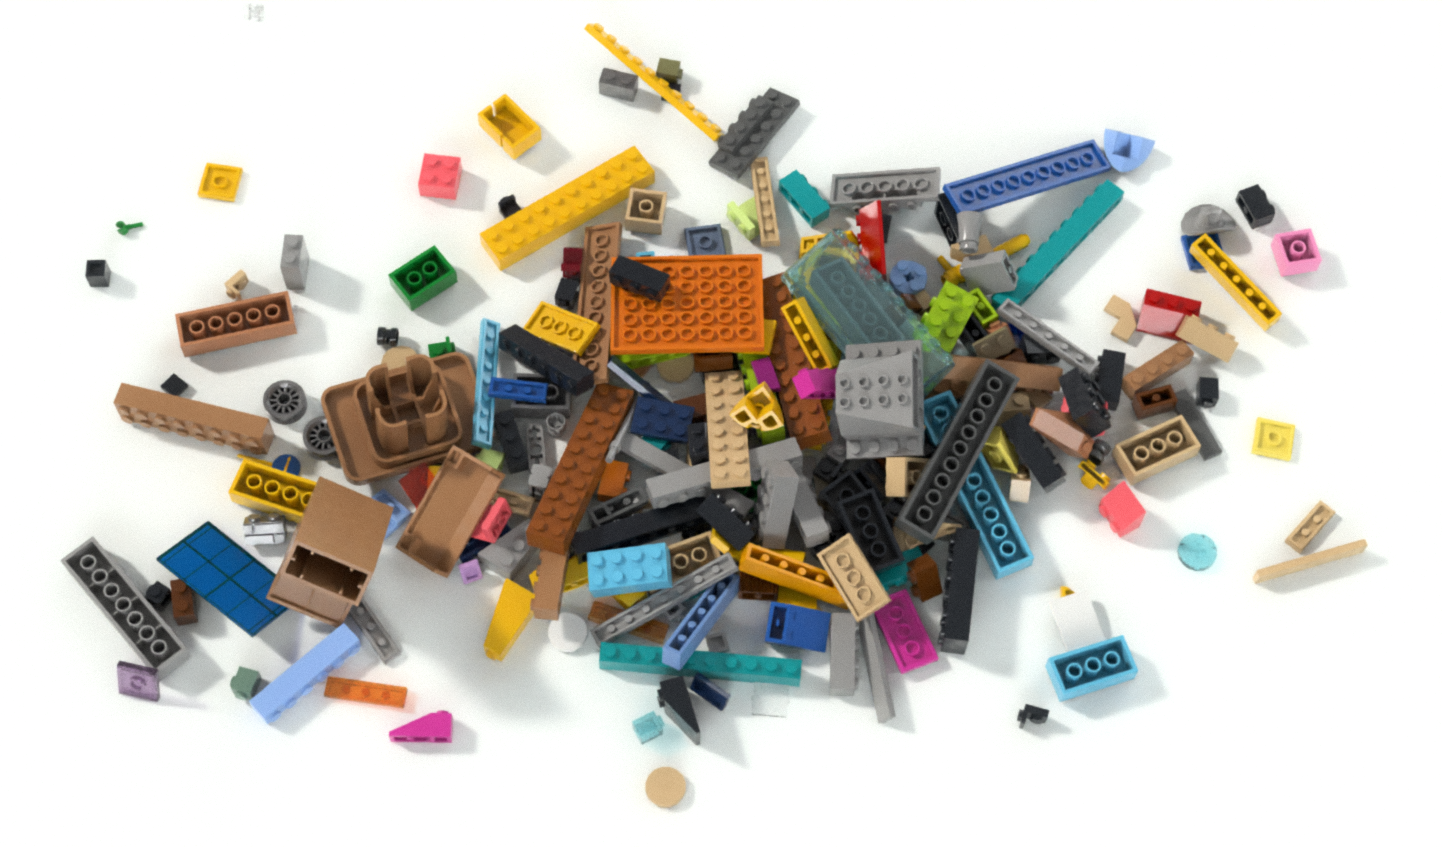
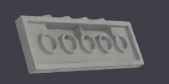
[829,167,941,214]

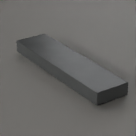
[1174,388,1222,461]

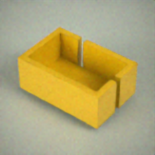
[477,94,542,160]

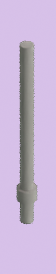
[605,380,650,463]

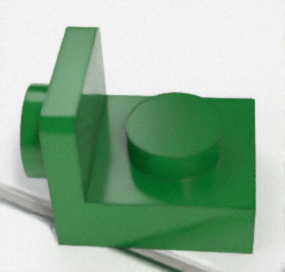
[428,336,456,358]

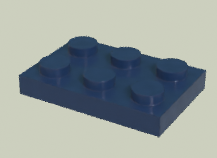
[630,396,695,445]

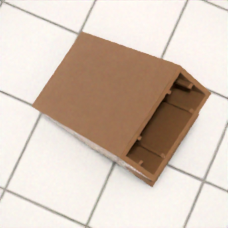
[266,476,394,628]

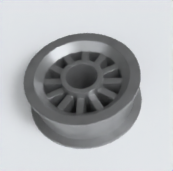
[263,380,307,425]
[303,416,338,460]

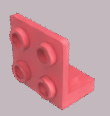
[471,497,513,544]

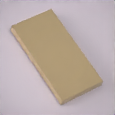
[816,533,892,622]

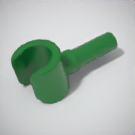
[115,221,143,235]

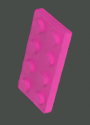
[874,589,939,675]

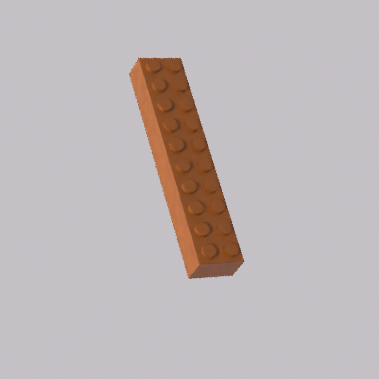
[763,272,833,450]
[526,383,634,556]

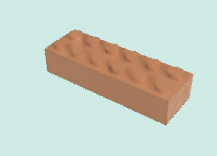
[175,291,298,357]

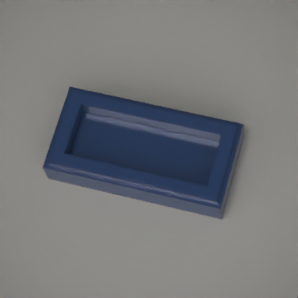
[690,672,731,711]

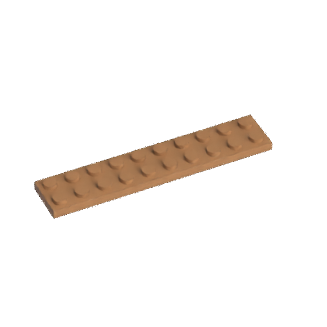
[573,221,622,385]

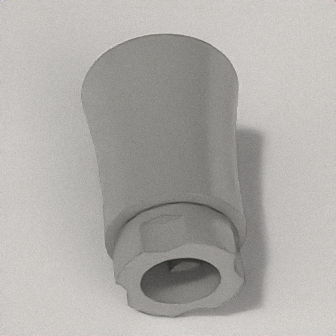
[957,211,983,254]

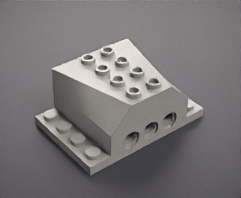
[835,340,924,460]

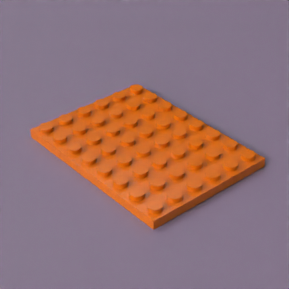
[610,254,765,355]

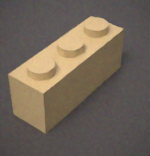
[1175,314,1239,363]

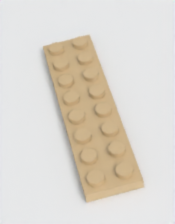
[704,370,751,489]

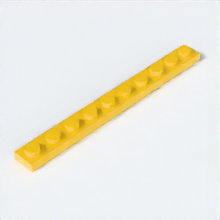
[584,23,725,141]

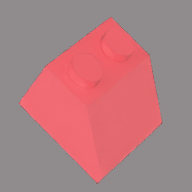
[1098,481,1146,538]

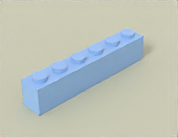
[249,623,361,725]

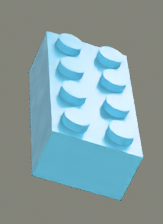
[587,542,673,598]
[1045,635,1138,702]

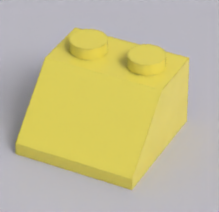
[981,426,1019,474]

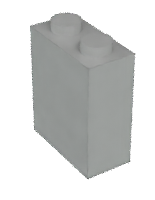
[280,234,310,290]
[960,250,1019,295]

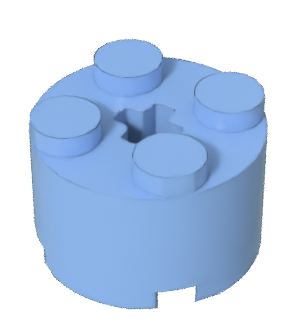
[888,260,927,300]

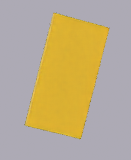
[523,301,601,357]

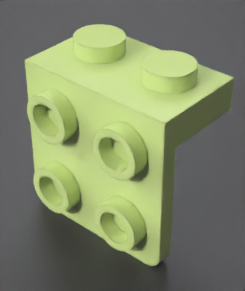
[726,197,759,241]

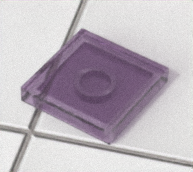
[117,660,160,702]

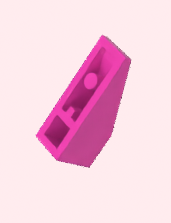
[389,710,454,743]

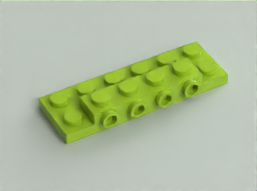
[912,280,979,395]

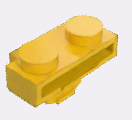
[1077,459,1111,490]

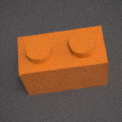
[597,460,632,502]

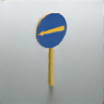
[237,454,301,476]

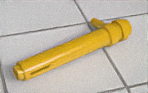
[937,234,1030,286]

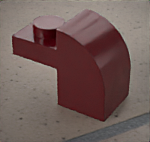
[561,247,583,278]

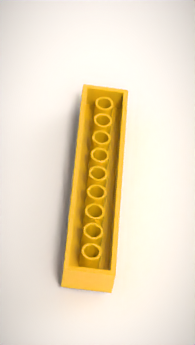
[479,145,655,271]

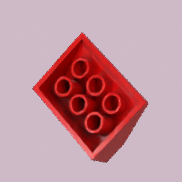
[856,200,887,286]

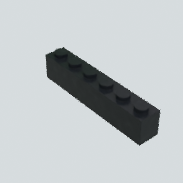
[499,324,594,397]

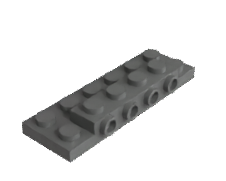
[708,87,800,180]

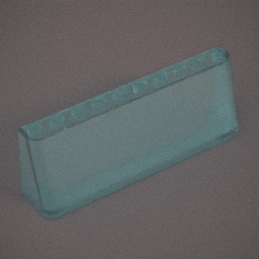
[781,228,956,398]

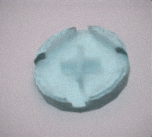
[1177,533,1217,571]

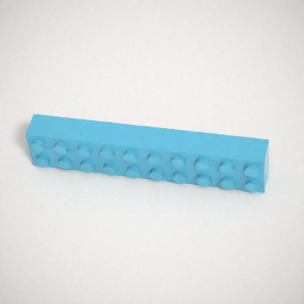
[924,390,1034,580]

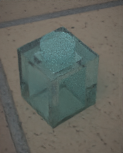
[632,711,665,745]

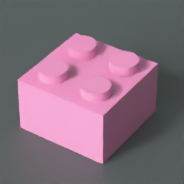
[1271,228,1322,277]

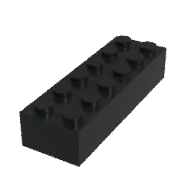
[938,527,980,655]

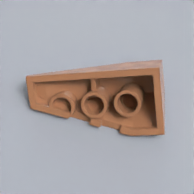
[1029,407,1094,460]

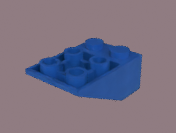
[765,601,831,653]

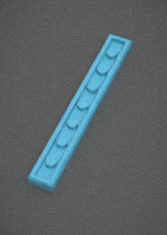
[471,317,500,450]

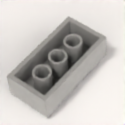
[751,460,799,549]

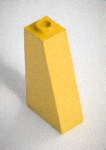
[483,578,535,662]

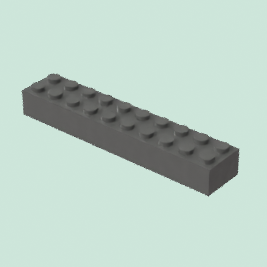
[893,359,1020,545]

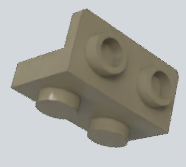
[972,326,1016,359]

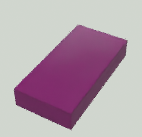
[751,357,781,393]

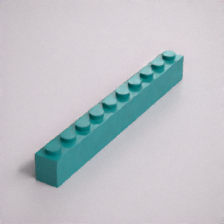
[991,179,1125,311]
[599,642,802,687]

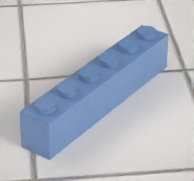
[662,573,740,671]

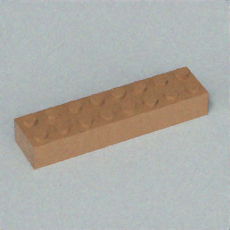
[113,382,275,455]

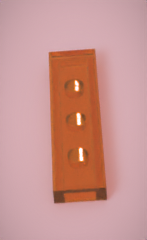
[587,600,669,645]
[324,676,408,709]

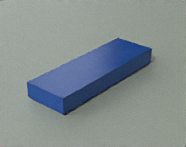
[488,377,549,404]

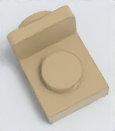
[224,269,249,301]

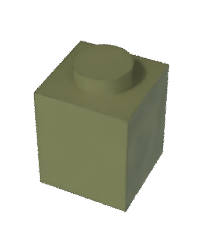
[656,58,683,84]

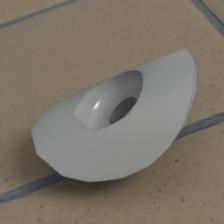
[1181,204,1237,236]

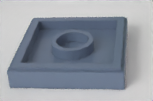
[684,224,726,256]

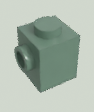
[230,666,262,701]

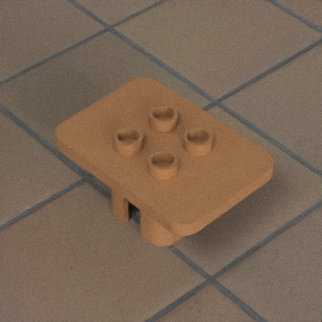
[321,352,494,486]

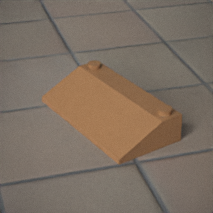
[395,445,506,578]

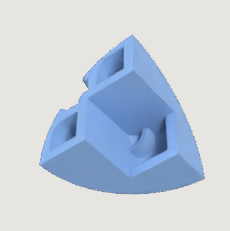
[1104,128,1155,172]

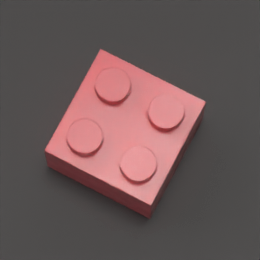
[418,153,462,200]

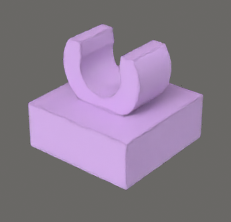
[458,559,483,585]

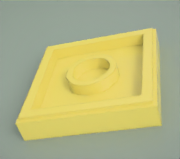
[1251,417,1296,461]

